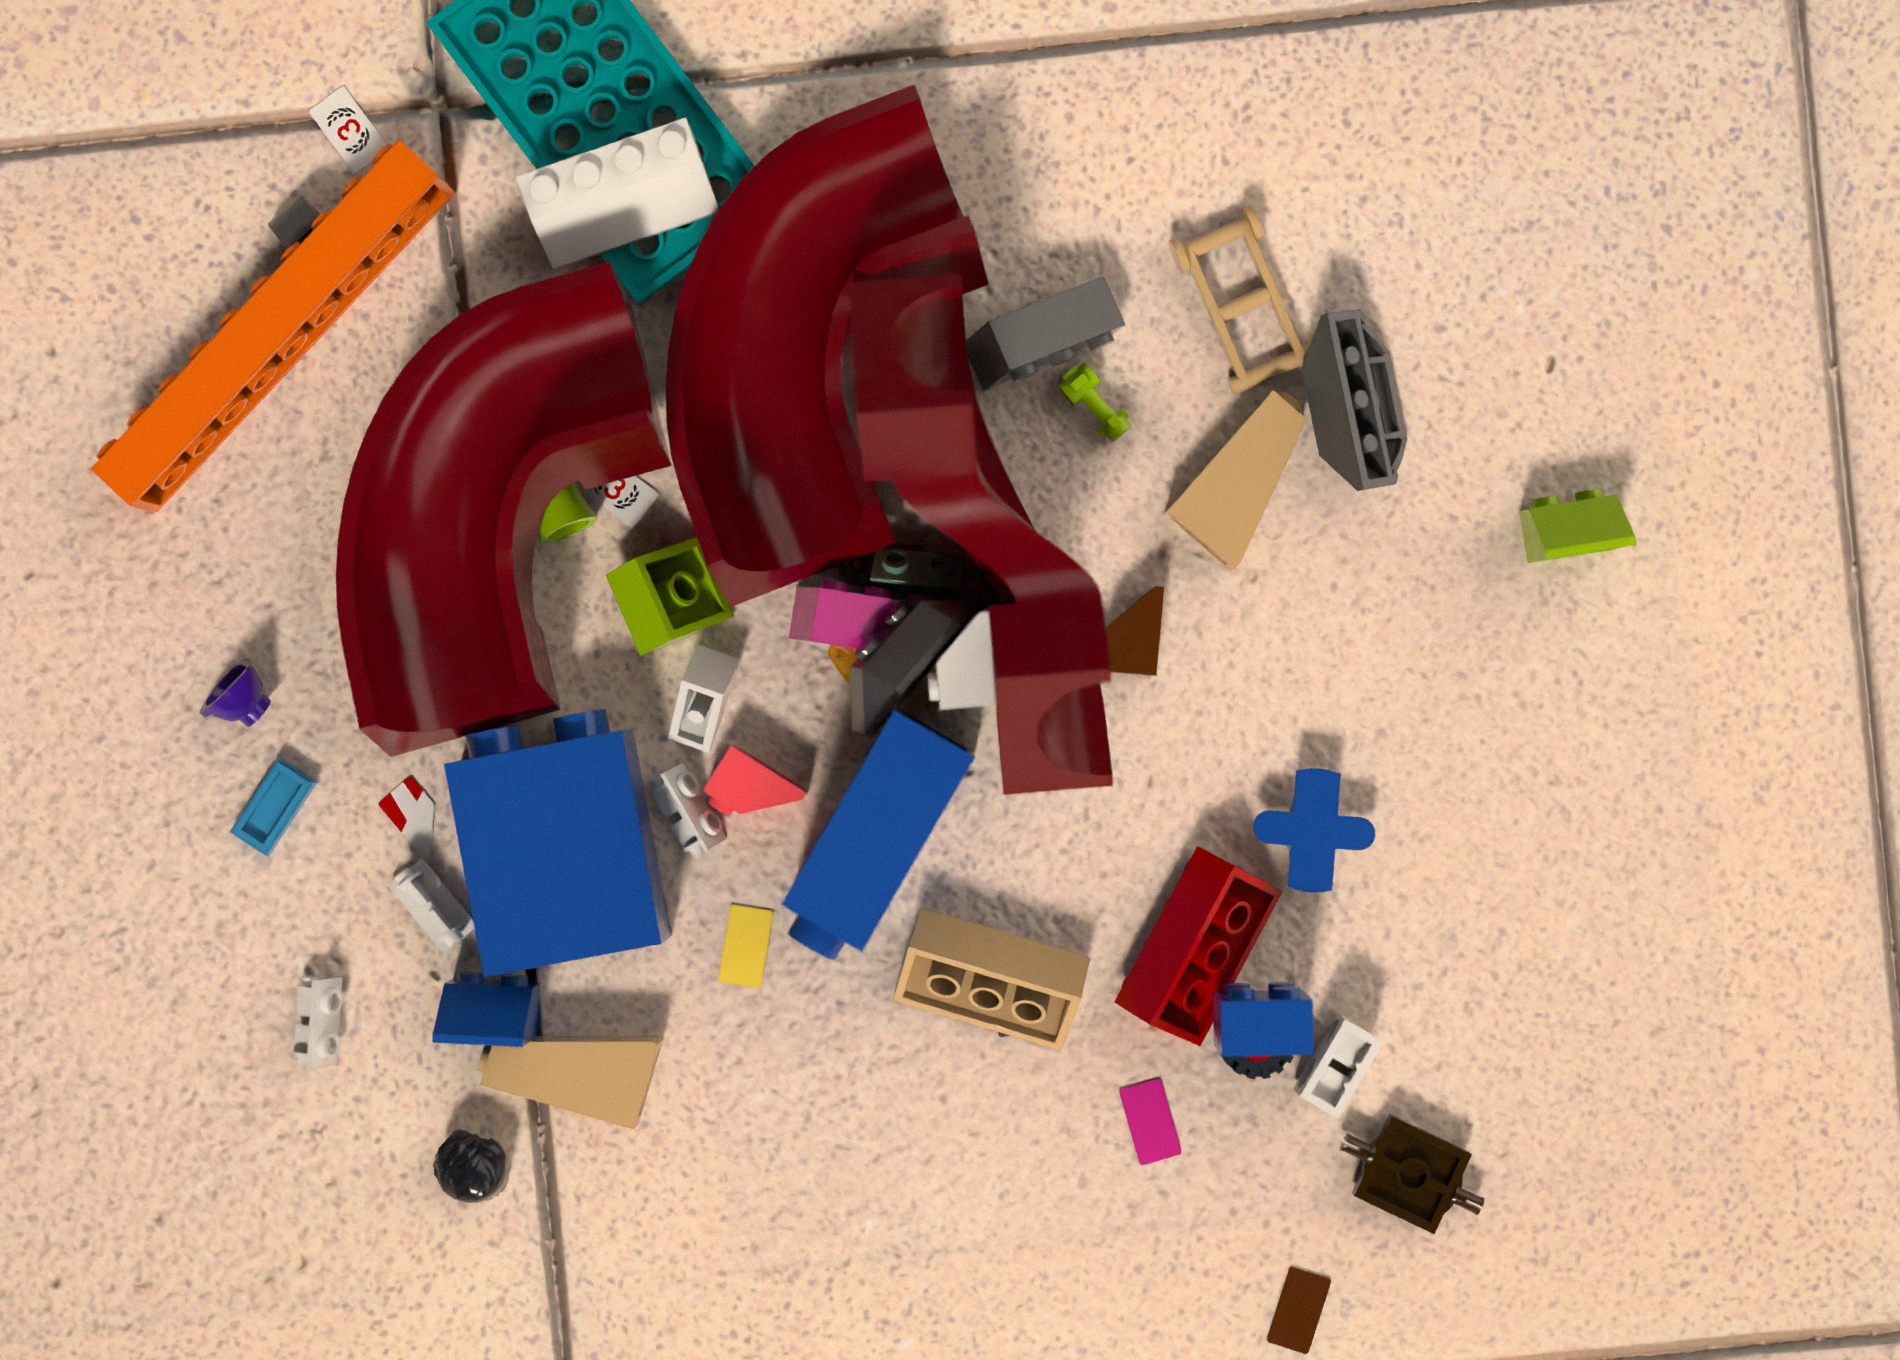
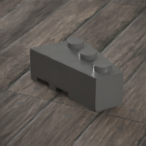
[966,276,1125,392]

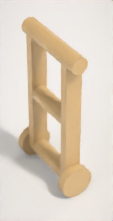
[1168,205,1310,394]

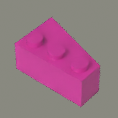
[789,580,933,648]

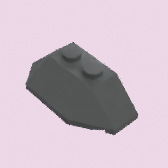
[1301,309,1407,491]
[850,598,988,739]

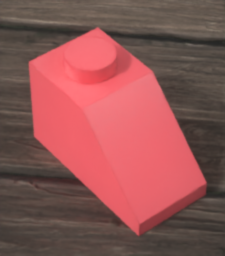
[703,745,809,816]

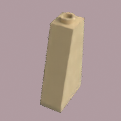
[1164,390,1307,571]
[477,1036,664,1129]

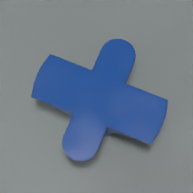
[1253,768,1375,893]

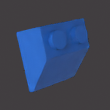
[432,972,540,1047]

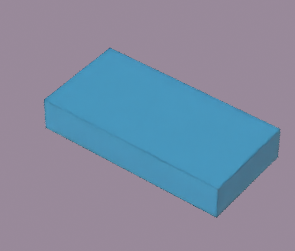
[230,758,318,856]

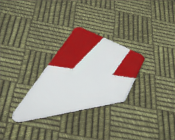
[378,777,435,861]

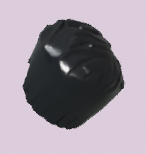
[433,1129,508,1203]

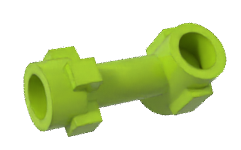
[1057,363,1132,443]

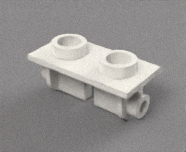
[650,763,727,858]
[388,858,475,954]
[293,975,343,1069]

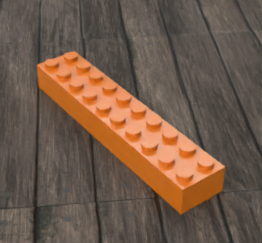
[91,139,456,512]

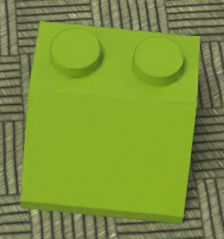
[1519,489,1636,563]
[605,537,734,656]

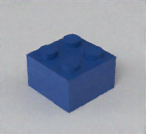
[1213,982,1314,1057]

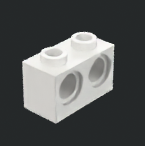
[1293,1013,1384,1119]

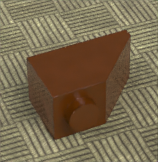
[1106,586,1164,676]

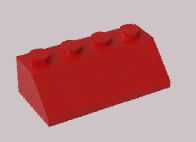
[1114,846,1283,1046]

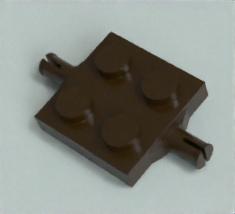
[1340,1113,1485,1234]

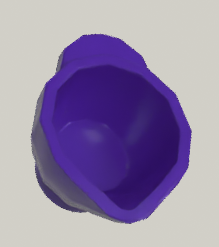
[199,660,271,727]

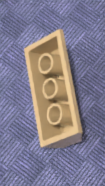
[893,907,1090,1051]

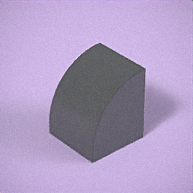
[268,194,320,249]

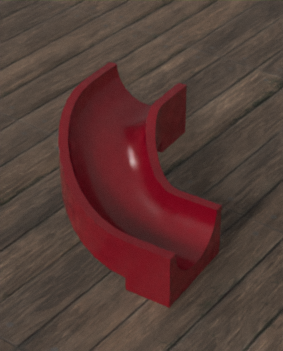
[665,84,989,607]
[336,261,672,757]
[849,273,1113,795]

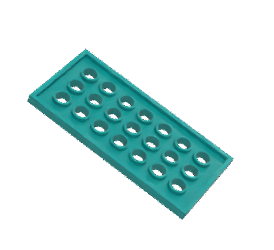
[426,0,755,306]

